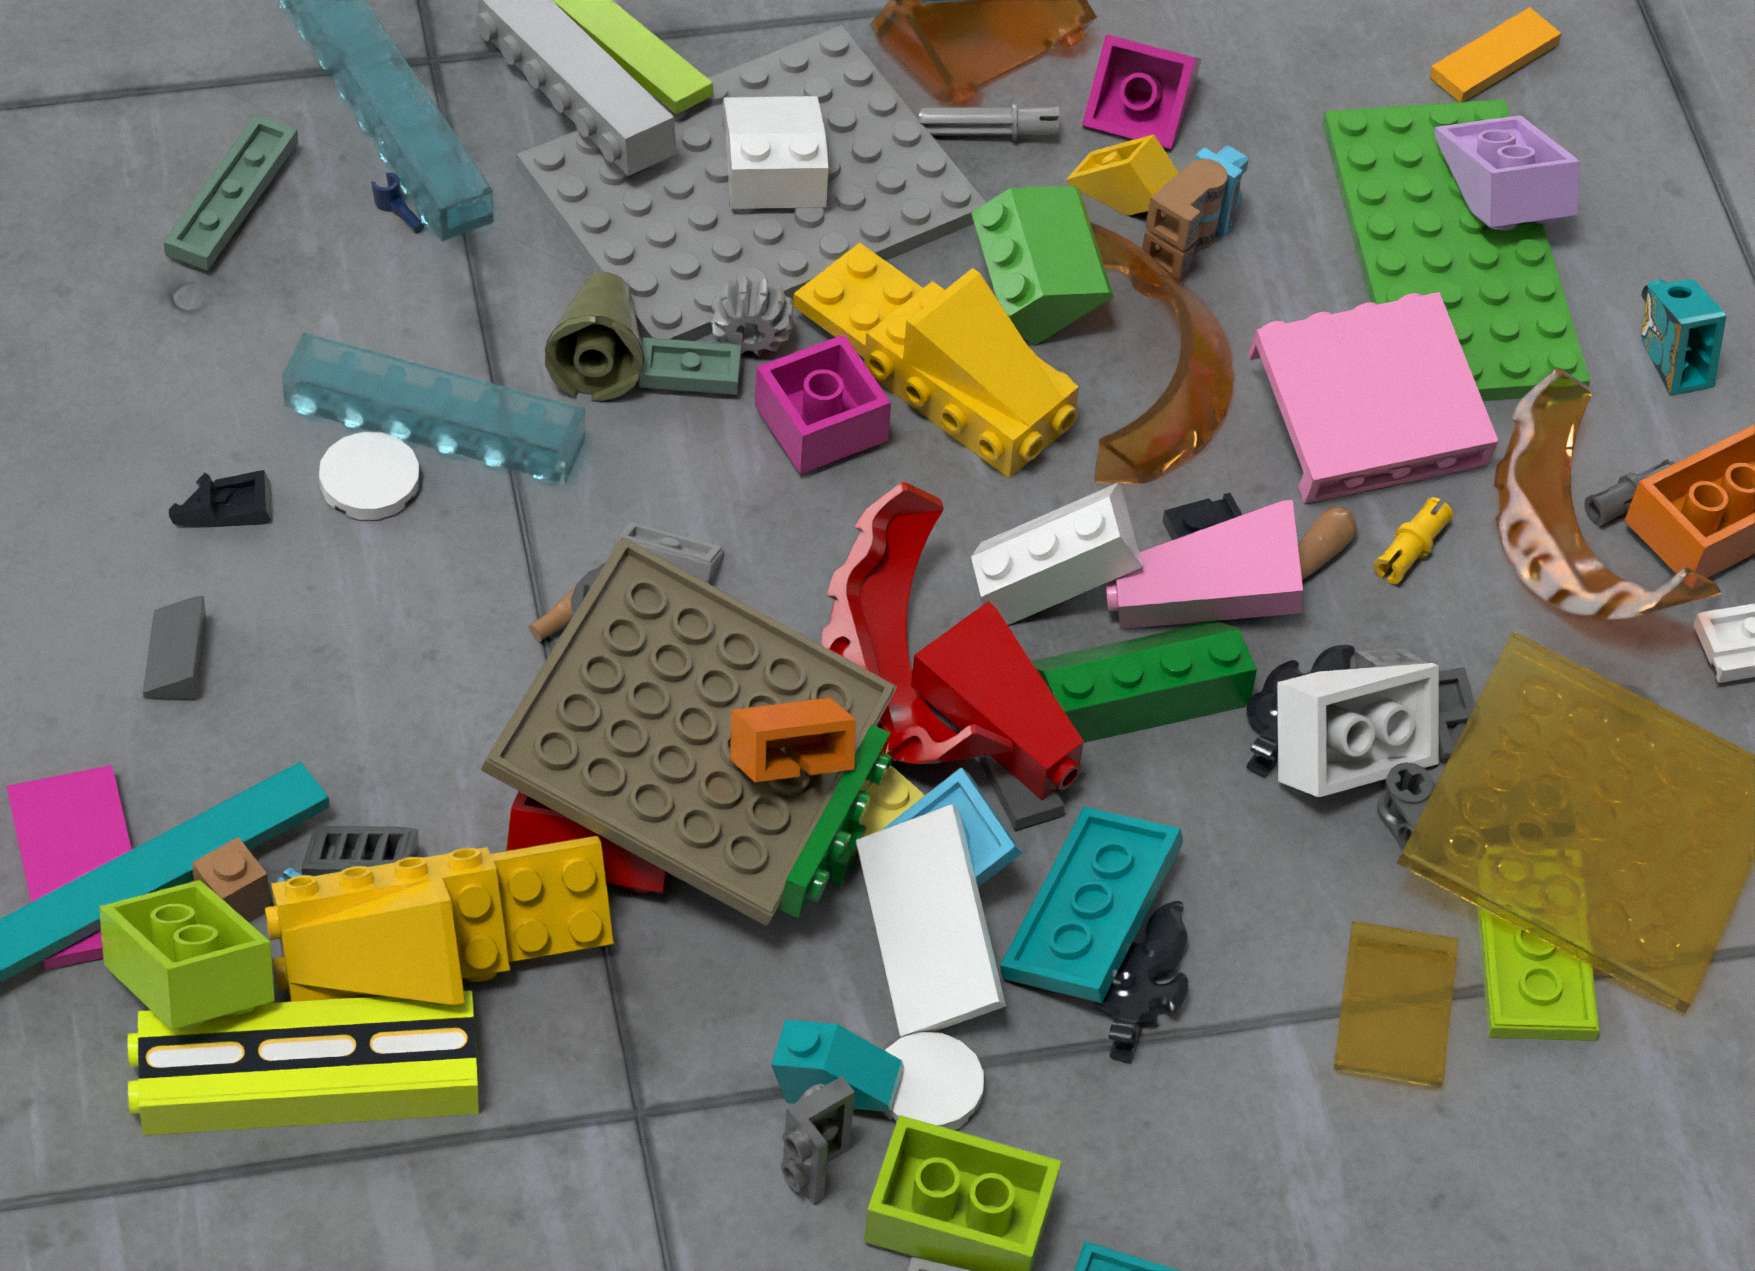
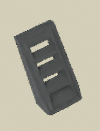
[301,826,419,876]

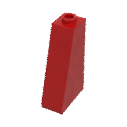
[911,601,1084,800]

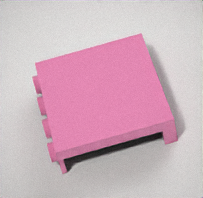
[1248,292,1499,504]

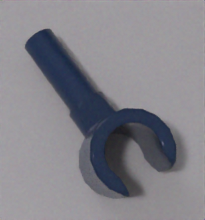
[371,173,424,233]

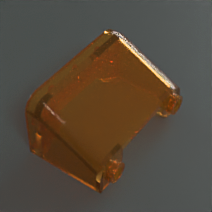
[870,0,1097,107]

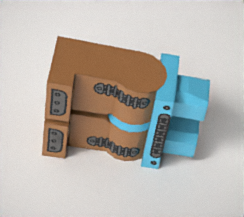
[1140,145,1249,285]

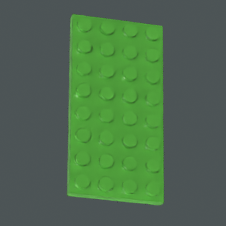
[1322,99,1591,401]

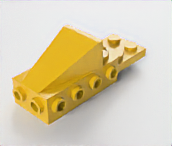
[793,242,1079,478]
[265,836,614,1005]

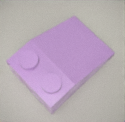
[1434,115,1580,230]

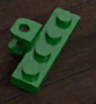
[779,724,893,918]

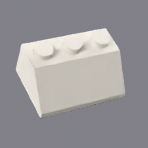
[971,483,1143,625]

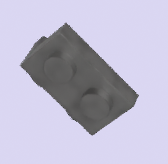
[781,1076,855,1204]

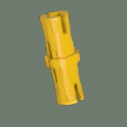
[1373,497,1453,585]

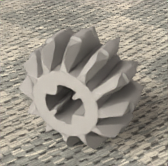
[711,275,793,357]

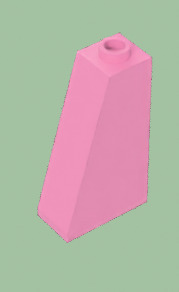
[1106,500,1303,629]

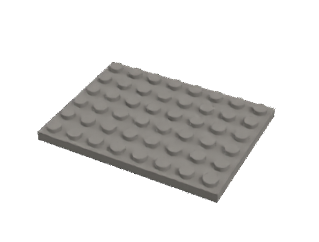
[516,25,986,341]

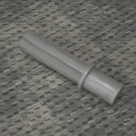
[919,103,1059,140]

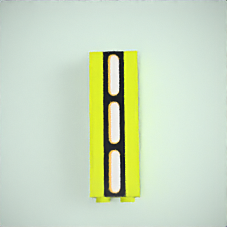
[128,991,479,1136]

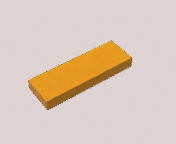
[1429,7,1562,102]

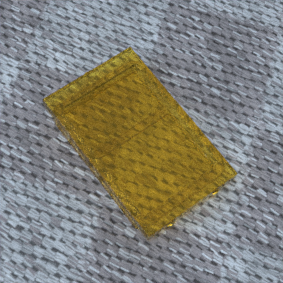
[1333,920,1458,1088]

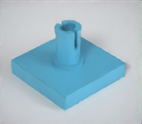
[882,767,1023,887]

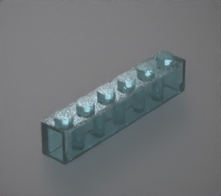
[282,333,585,484]

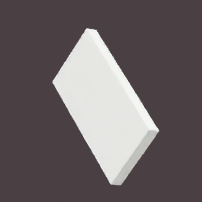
[856,804,1006,1037]

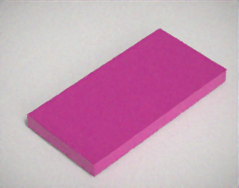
[6,765,132,970]

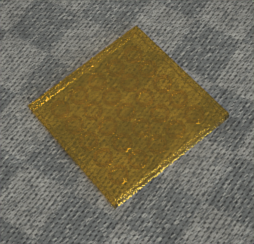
[1396,631,1755,1014]

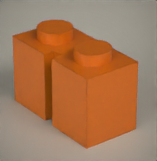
[730,698,856,782]

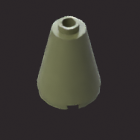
[545,272,644,401]

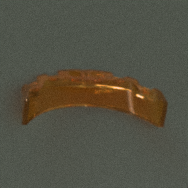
[1090,222,1234,484]
[1494,368,1721,619]

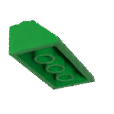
[1031,621,1257,743]

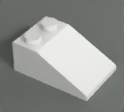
[723,96,829,209]
[1277,663,1439,797]

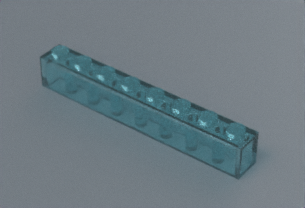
[277,0,494,241]

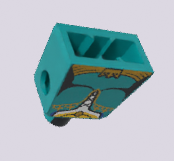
[1641,279,1727,395]

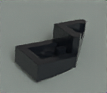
[169,470,271,527]

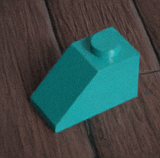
[771,1019,904,1112]

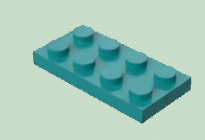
[1000,806,1183,1003]

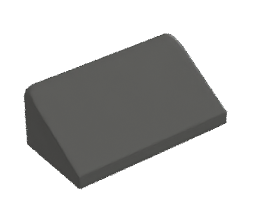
[143,596,206,700]

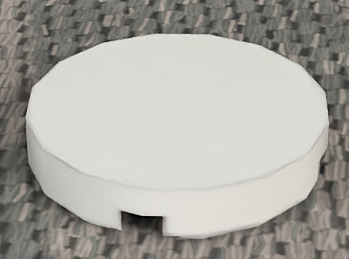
[319,432,420,520]
[882,1032,984,1130]

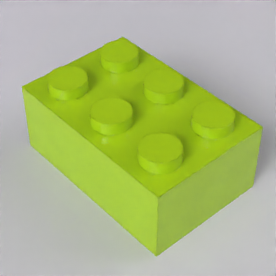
[99,880,275,1030]
[864,1115,1061,1271]

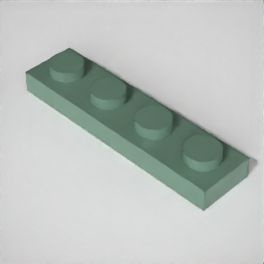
[164,115,298,271]

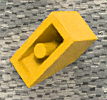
[1066,134,1179,216]

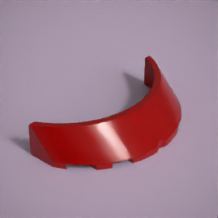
[822,482,1014,764]

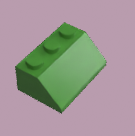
[971,186,1114,346]

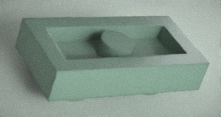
[639,337,741,395]

